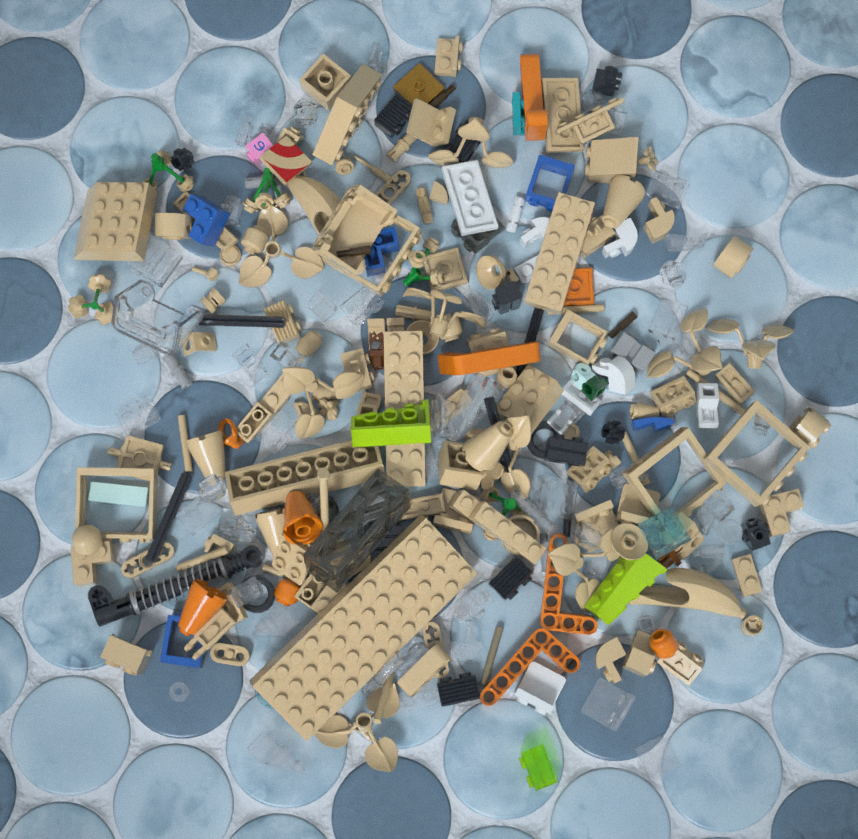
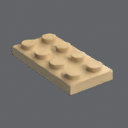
[541,78,584,153]

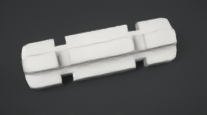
[506,197,525,233]

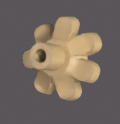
[638,146,658,171]
[317,399,339,421]

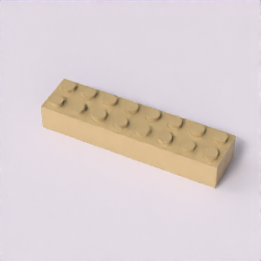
[384,331,426,487]
[225,440,386,516]

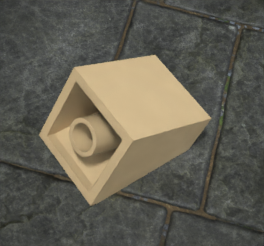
[585,137,639,184]

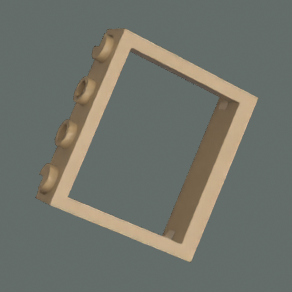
[322,214,422,297]
[703,400,810,507]
[622,427,727,530]
[75,467,158,543]

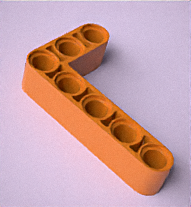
[520,53,547,141]
[437,342,541,375]
[540,532,598,635]
[480,628,580,706]

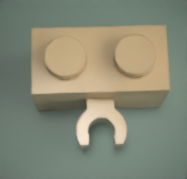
[580,215,615,259]
[340,348,375,392]

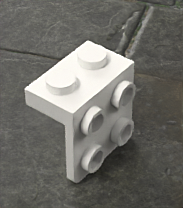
[514,661,566,716]

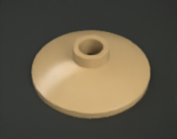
[611,523,648,560]

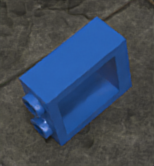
[525,154,575,212]
[160,612,204,668]

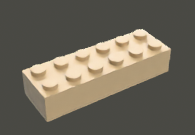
[524,192,595,315]

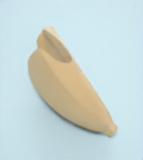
[287,176,341,271]
[629,568,747,619]

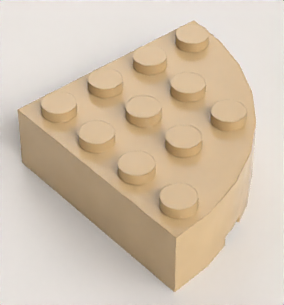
[313,64,382,165]

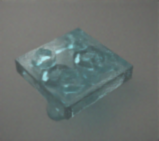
[638,506,692,559]

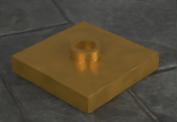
[393,63,445,104]

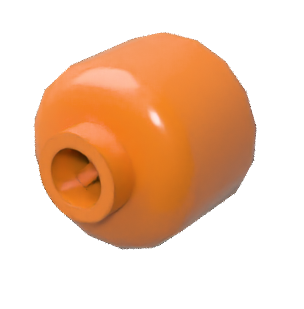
[274,578,301,607]
[649,629,679,659]

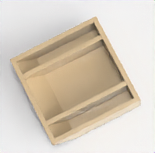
[74,182,157,261]

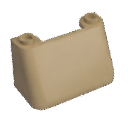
[312,184,398,276]

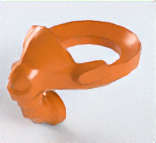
[218,418,244,449]

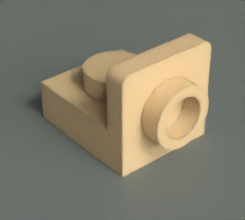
[276,126,305,146]
[204,534,236,553]

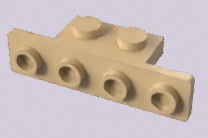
[555,97,625,145]

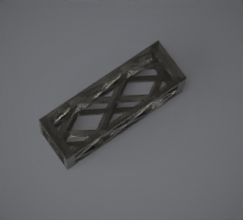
[303,469,410,593]

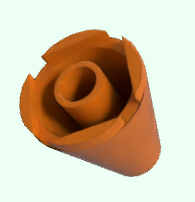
[283,491,323,545]
[178,578,228,636]

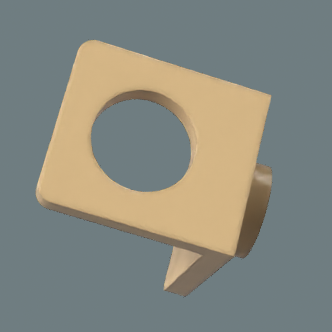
[182,332,217,356]

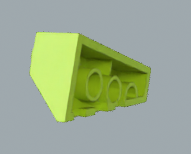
[351,399,431,447]
[584,554,667,625]

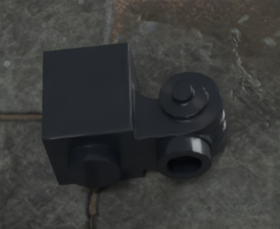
[592,66,622,97]

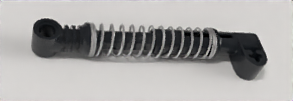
[88,545,264,627]

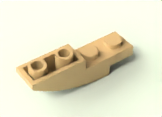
[236,374,292,443]

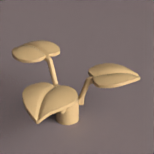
[427,117,515,168]
[238,206,324,287]
[403,288,486,337]
[647,308,723,379]
[705,319,795,369]
[282,367,364,439]
[464,415,532,498]
[548,528,626,612]
[314,683,400,772]

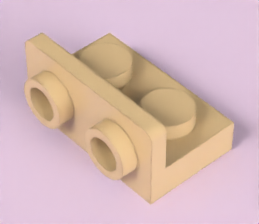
[434,35,463,77]
[650,376,696,418]
[566,446,613,493]
[657,641,705,686]

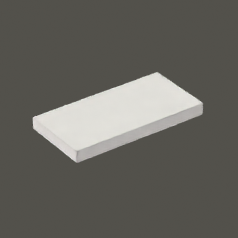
[441,160,499,236]

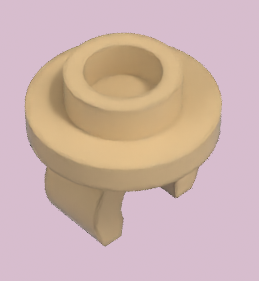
[335,155,354,175]

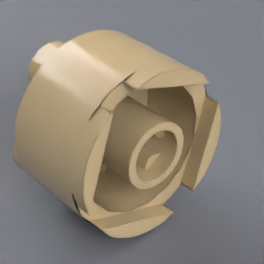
[789,406,831,451]

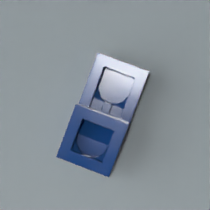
[631,417,675,433]

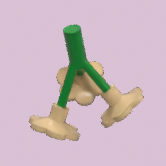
[67,274,118,325]

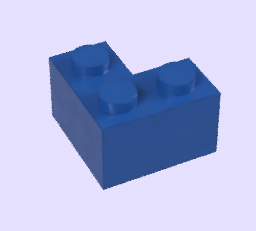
[183,194,230,247]
[364,227,400,277]

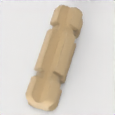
[416,188,433,224]

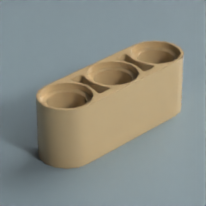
[397,643,451,698]

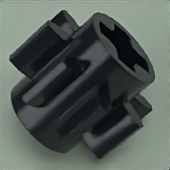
[170,147,194,171]
[601,420,625,444]

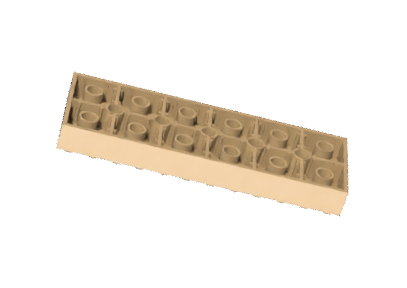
[249,515,477,741]

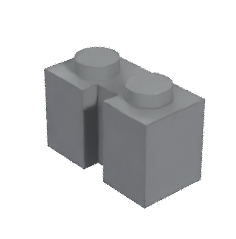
[610,333,656,376]

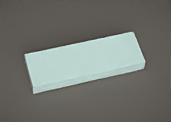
[88,482,149,508]

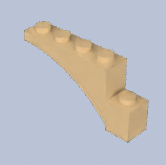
[447,490,547,565]

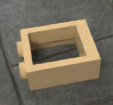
[548,310,608,366]

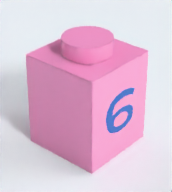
[246,133,274,166]

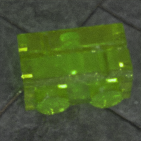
[518,744,558,791]

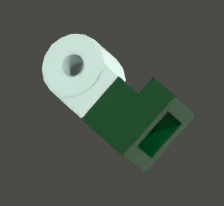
[571,363,609,401]

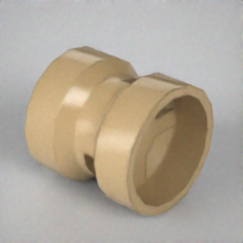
[199,288,226,314]
[740,615,764,636]

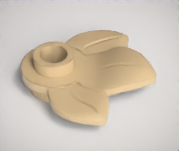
[481,463,504,490]

